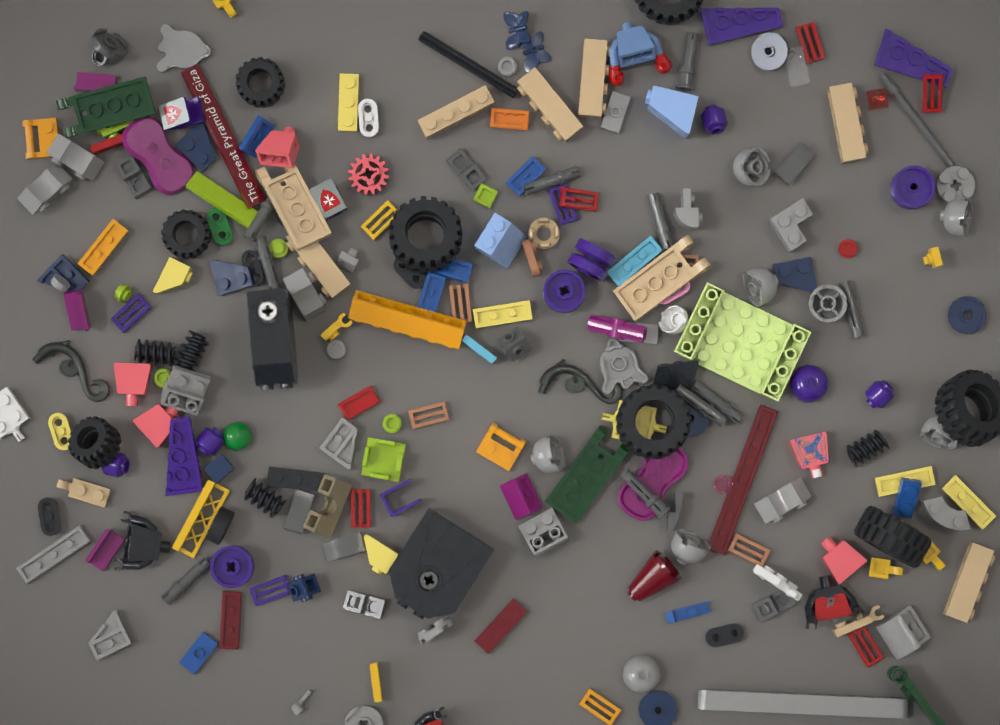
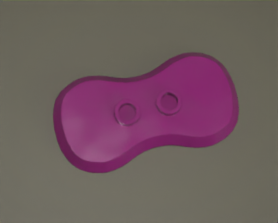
[122,116,195,195]
[618,448,689,521]

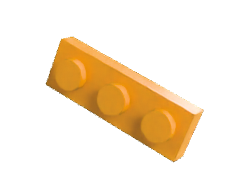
[78,219,129,276]

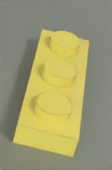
[338,74,359,132]
[473,300,533,329]
[874,466,936,497]
[941,475,996,530]

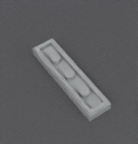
[16,525,91,584]

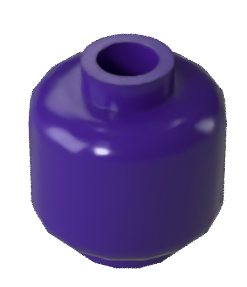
[701,105,728,135]
[865,380,894,409]
[196,427,224,456]
[102,452,130,477]

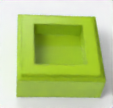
[473,183,498,209]

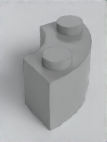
[46,134,104,181]
[17,164,73,215]
[283,268,327,321]
[754,477,812,524]
[920,496,970,530]

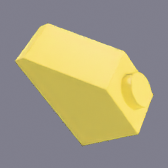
[153,257,193,294]
[364,534,399,575]

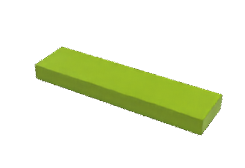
[186,171,258,229]

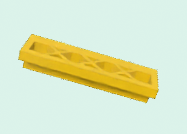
[172,480,230,558]

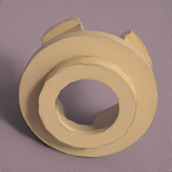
[528,217,560,249]

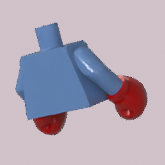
[608,22,672,86]

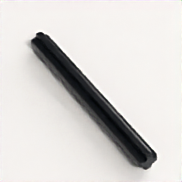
[418,31,519,98]

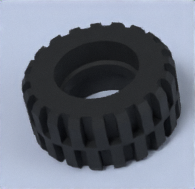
[635,0,703,25]
[389,196,462,273]
[935,369,1000,447]
[616,384,691,459]
[854,506,932,568]

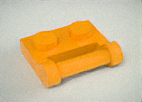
[22,118,59,159]
[476,422,526,471]

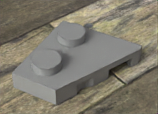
[319,417,358,470]
[88,610,132,660]

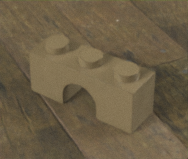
[303,474,352,539]

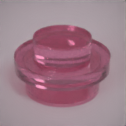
[713,475,733,494]

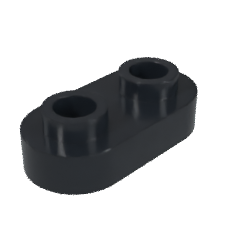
[393,258,426,289]
[38,498,61,536]
[705,623,744,647]

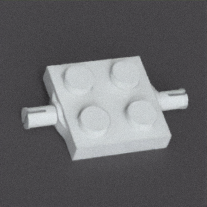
[0,387,30,442]
[753,564,802,601]

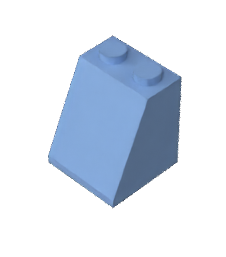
[645,86,699,138]
[474,213,527,269]

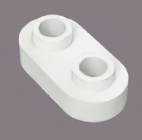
[358,99,379,138]

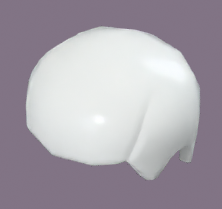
[658,305,689,335]

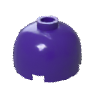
[790,365,828,403]

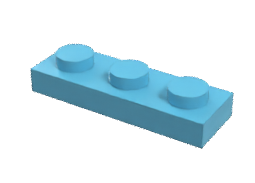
[607,235,663,287]

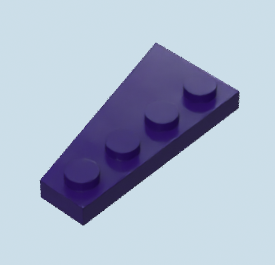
[700,8,783,46]
[874,28,953,88]
[165,416,204,496]

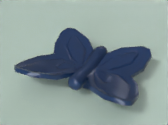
[504,11,531,50]
[519,31,552,72]

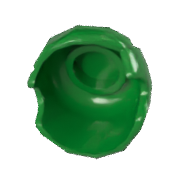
[222,421,252,452]

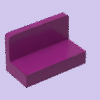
[73,72,116,93]
[63,289,91,331]
[500,473,543,520]
[85,529,126,571]

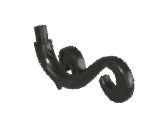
[32,340,110,402]
[538,359,622,404]

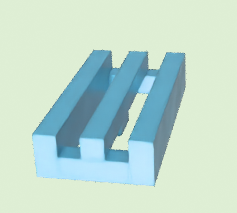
[462,334,497,364]

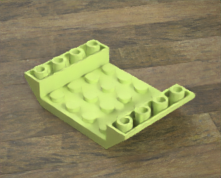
[674,282,811,402]

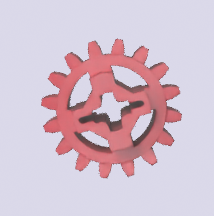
[348,153,389,196]

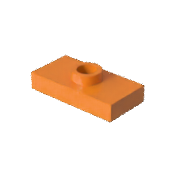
[490,108,529,131]

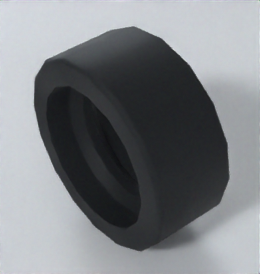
[205,506,235,545]

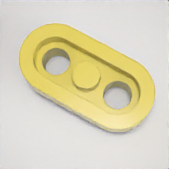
[48,413,72,450]

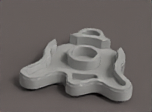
[157,24,211,72]
[599,339,648,395]

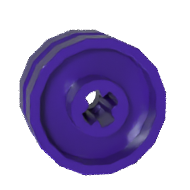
[890,166,935,210]
[567,238,616,282]
[543,270,586,313]
[210,545,255,588]

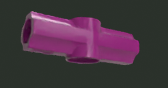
[587,314,647,343]

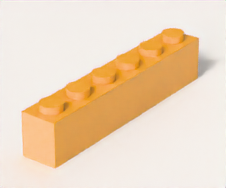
[348,290,467,349]

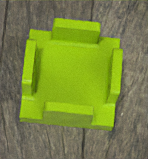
[361,437,406,482]

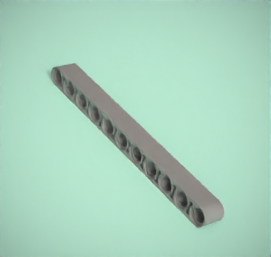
[698,689,908,719]

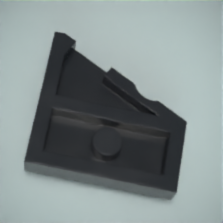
[653,358,700,391]

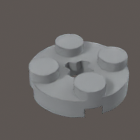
[936,166,975,203]
[417,615,454,644]
[345,705,383,725]

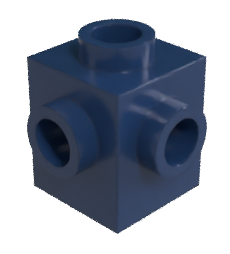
[287,573,321,603]

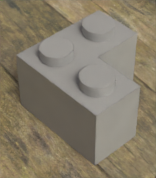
[768,198,813,253]

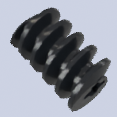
[173,330,209,372]
[134,339,176,367]
[846,429,890,468]
[244,478,287,518]

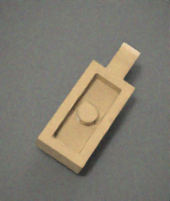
[56,478,111,508]
[832,605,884,637]

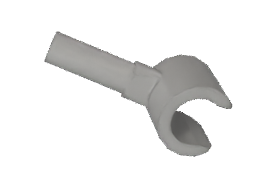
[291,690,312,715]

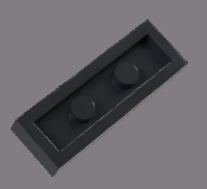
[267,467,326,492]

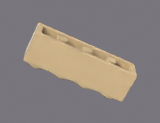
[578,39,611,119]
[517,67,583,143]
[827,83,868,164]
[417,85,494,140]
[286,235,351,299]
[943,542,995,623]

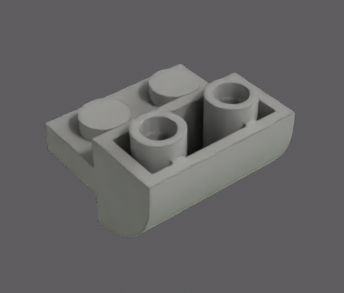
[673,188,702,231]
[161,365,211,416]
[518,508,569,558]
[876,605,931,660]

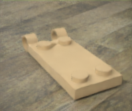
[255,164,332,251]
[613,235,711,322]

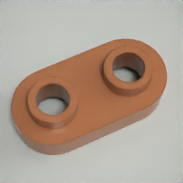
[521,239,543,278]

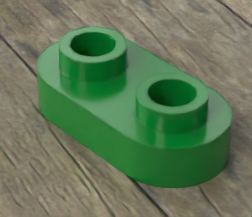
[207,208,233,246]

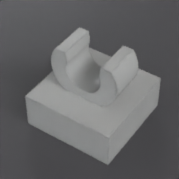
[336,248,359,273]

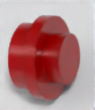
[838,239,858,258]

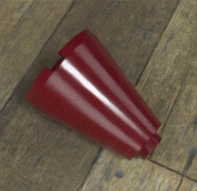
[628,550,682,602]

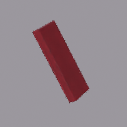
[219,591,242,650]
[474,599,527,654]

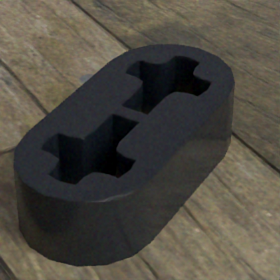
[242,250,264,286]

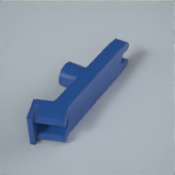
[665,602,712,624]

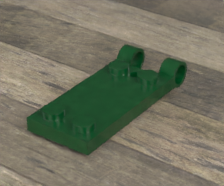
[56,76,156,138]
[545,425,629,524]
[887,666,945,725]

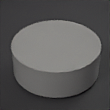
[498,57,517,77]
[51,274,70,292]
[327,340,346,359]

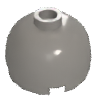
[733,148,770,186]
[940,198,972,237]
[743,267,778,307]
[808,284,847,323]
[920,416,958,449]
[531,434,566,474]
[671,529,711,565]
[622,655,661,694]

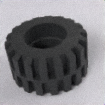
[235,57,285,108]
[161,209,212,259]
[68,416,121,469]

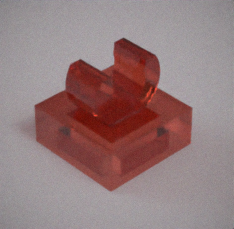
[866,88,889,111]

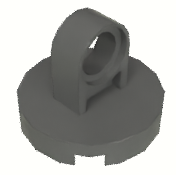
[91,28,128,66]

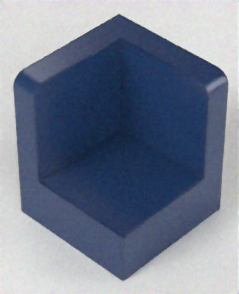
[204,454,235,484]

